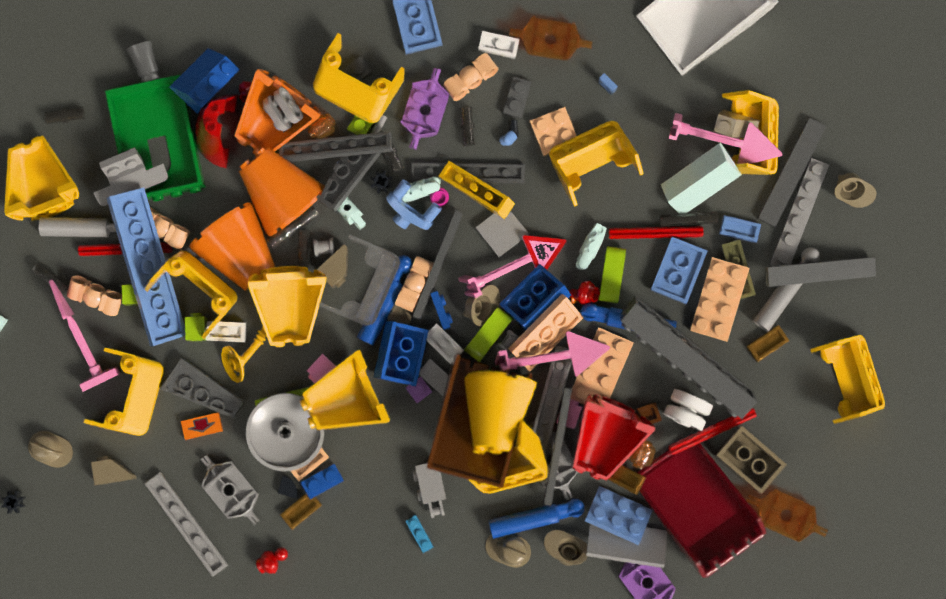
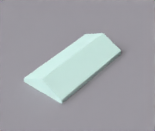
[661,143,742,216]

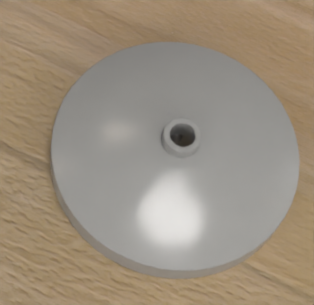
[246,393,324,471]

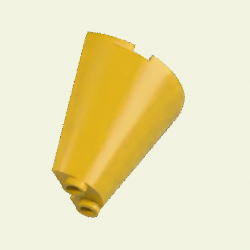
[4,136,79,220]
[248,266,326,347]
[300,350,390,430]
[465,371,536,454]

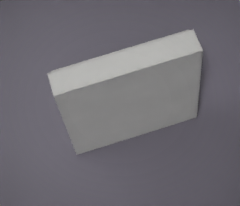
[476,211,529,258]

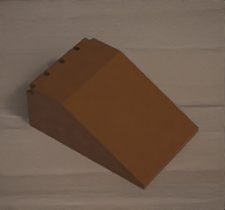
[426,354,533,488]

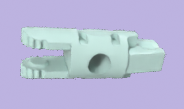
[402,176,441,202]
[337,197,366,230]
[575,223,607,270]

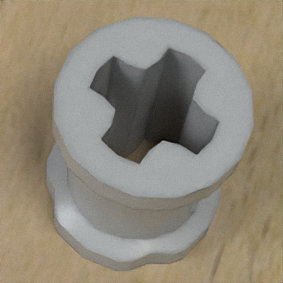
[314,238,335,257]
[497,330,519,355]

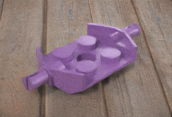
[401,68,449,150]
[618,562,676,599]

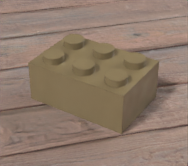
[714,426,787,494]

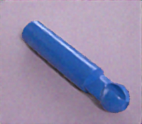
[356,255,413,346]
[581,303,677,330]
[489,499,585,539]

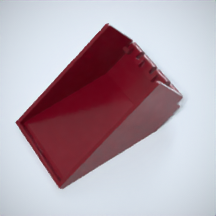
[637,433,767,578]

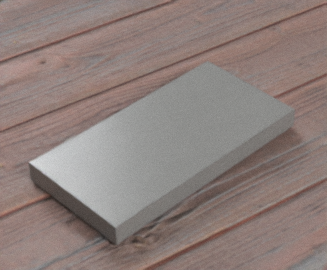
[586,524,667,568]

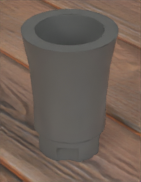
[126,41,160,83]

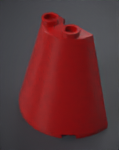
[195,94,239,169]
[572,394,655,481]

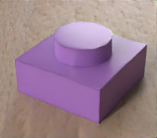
[406,377,432,403]

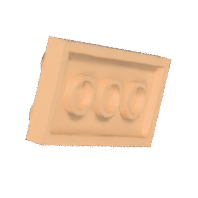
[690,257,750,342]
[508,294,583,372]
[571,327,634,405]

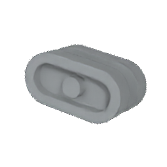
[263,87,303,132]

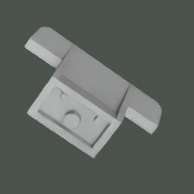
[94,148,168,206]

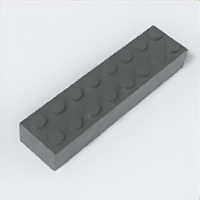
[621,296,757,419]

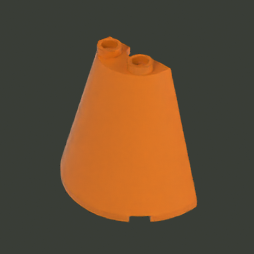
[235,69,321,154]
[239,147,325,236]
[189,202,275,291]

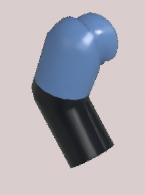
[499,120,519,146]

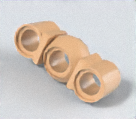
[443,53,498,101]
[150,207,190,250]
[395,256,434,313]
[66,276,122,316]

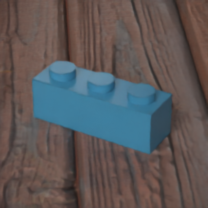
[406,515,434,553]

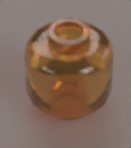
[308,112,336,139]
[628,440,656,469]

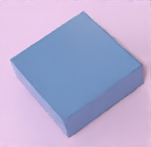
[598,73,618,95]

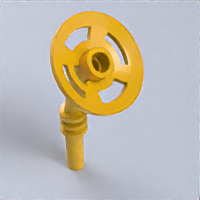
[221,327,267,383]

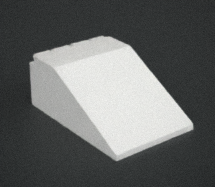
[637,0,779,75]

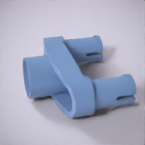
[386,179,442,230]

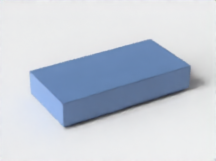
[719,215,761,243]

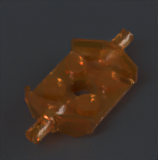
[509,16,592,61]
[746,489,828,542]

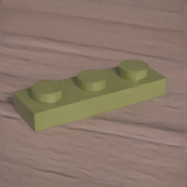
[722,240,756,299]

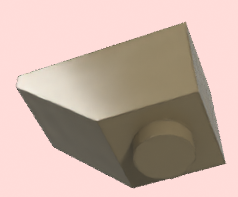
[713,109,760,138]
[317,244,348,289]
[91,456,137,485]

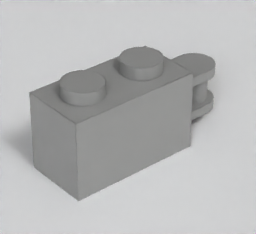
[413,464,447,518]

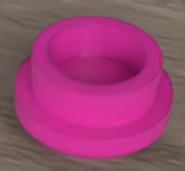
[430,188,449,207]

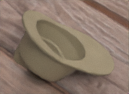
[834,173,877,208]
[463,285,500,326]
[28,431,73,468]
[544,530,588,566]
[485,534,531,568]

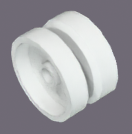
[663,389,713,431]

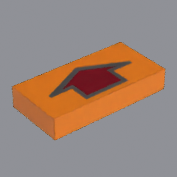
[181,412,223,440]

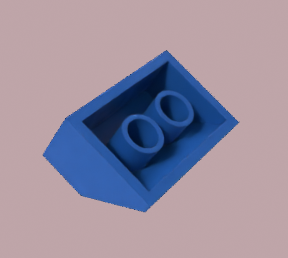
[169,48,240,114]
[500,264,571,331]
[373,321,429,387]

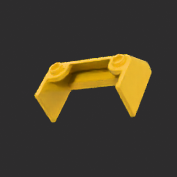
[313,33,404,123]
[722,90,779,175]
[549,121,644,207]
[144,251,237,339]
[810,335,885,424]
[84,347,164,436]
[468,421,548,494]

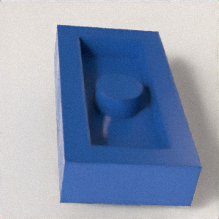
[430,291,453,331]
[300,464,344,500]

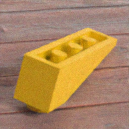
[439,161,515,220]

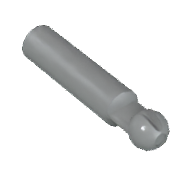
[39,217,116,237]
[753,247,820,332]

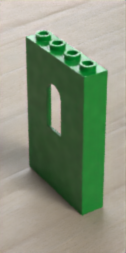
[105,75,206,202]

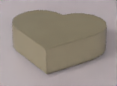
[388,304,412,325]

